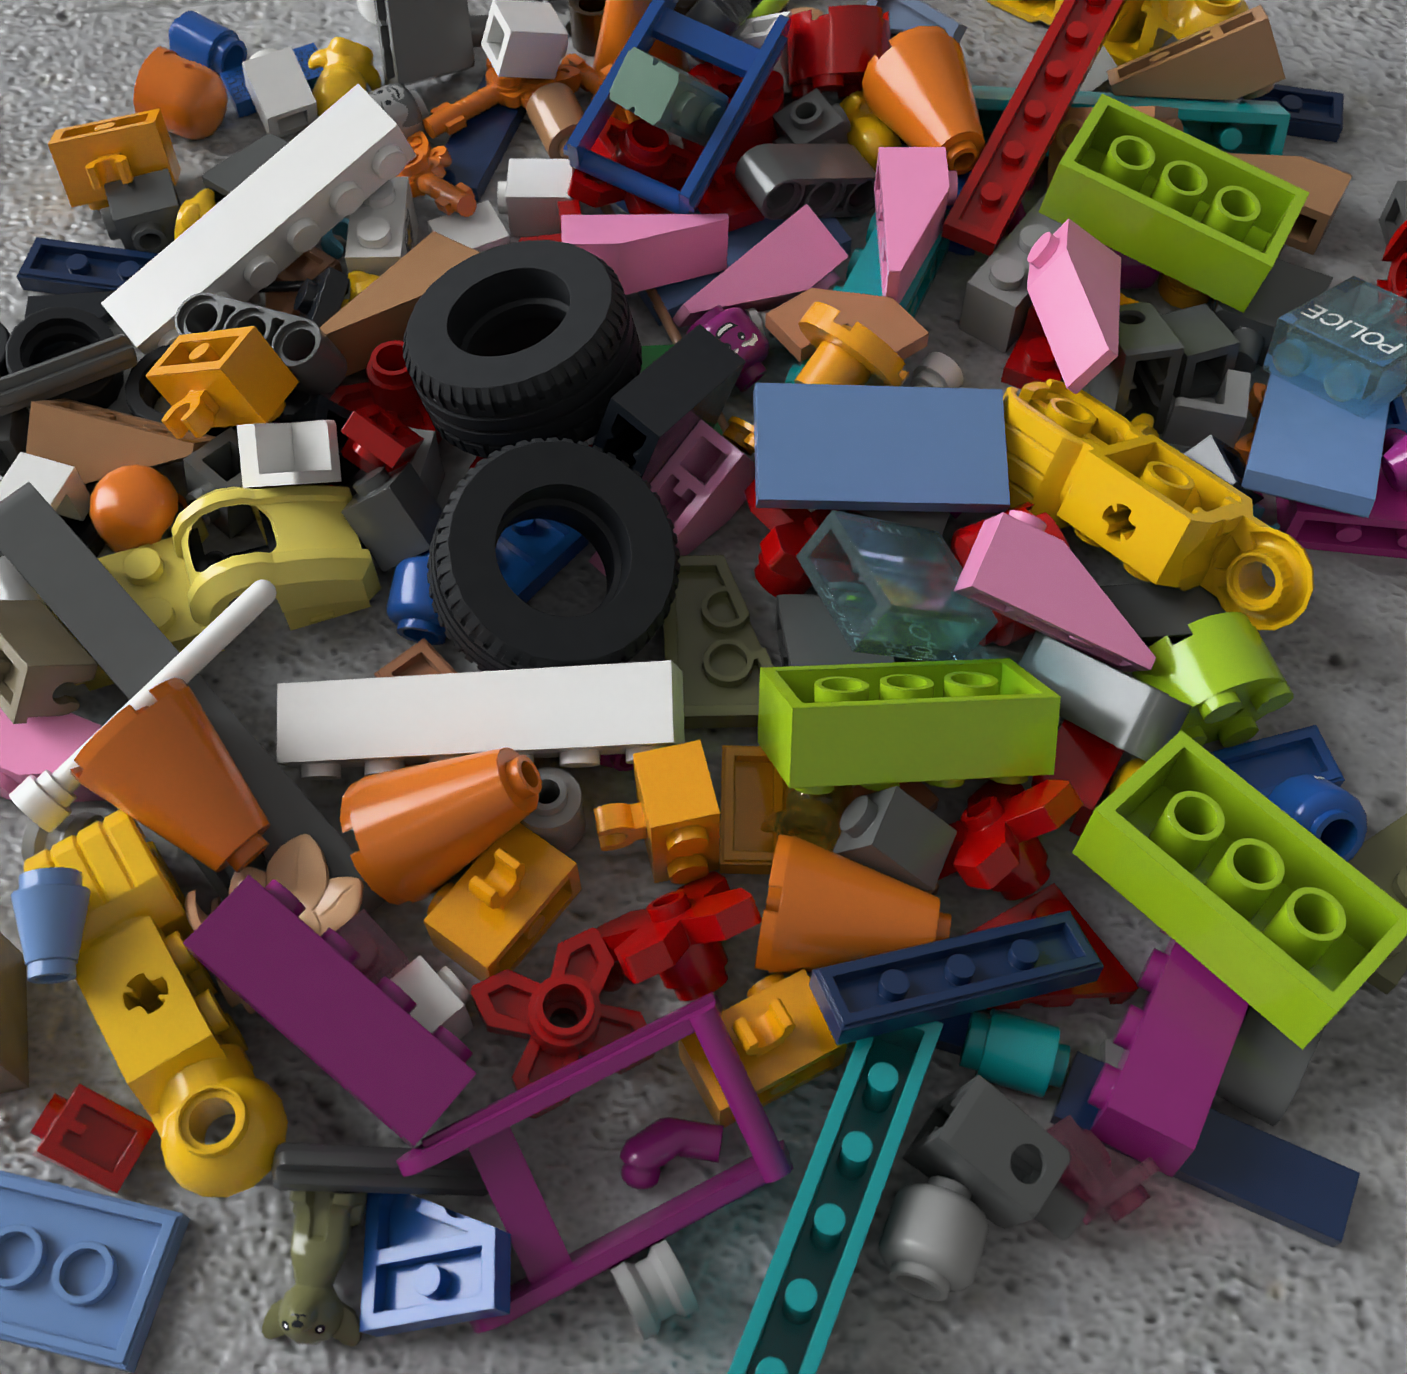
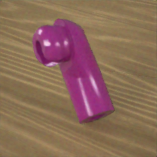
[620,1117,724,1189]

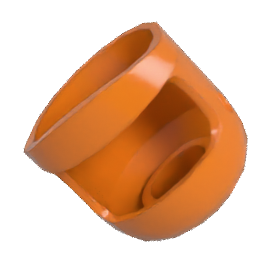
[133,46,228,140]
[89,464,188,553]

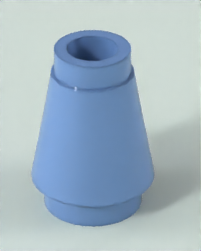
[11,867,91,984]

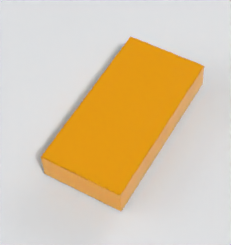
[719,745,787,874]

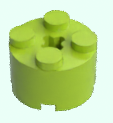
[1132,612,1294,748]

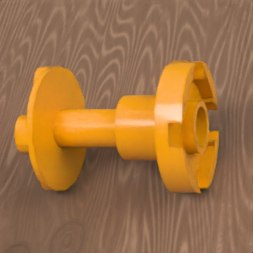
[722,302,910,456]

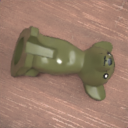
[262,1191,368,1347]

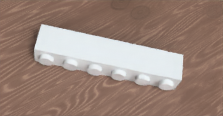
[101,83,417,355]
[276,660,685,780]

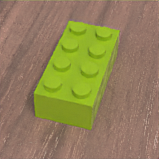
[1039,93,1310,313]
[758,658,1061,795]
[1072,730,1407,1050]

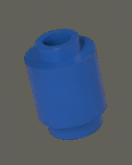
[168,11,247,76]

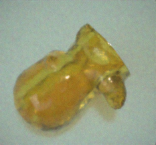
[760,784,854,852]

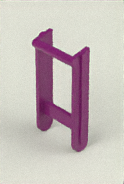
[396,992,794,1333]

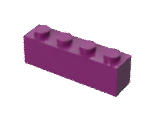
[183,875,477,1148]
[1087,928,1249,1177]

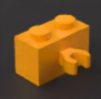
[48,108,181,210]
[145,326,299,439]
[593,740,720,884]
[423,823,582,981]
[678,969,848,1128]

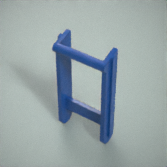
[563,0,791,214]

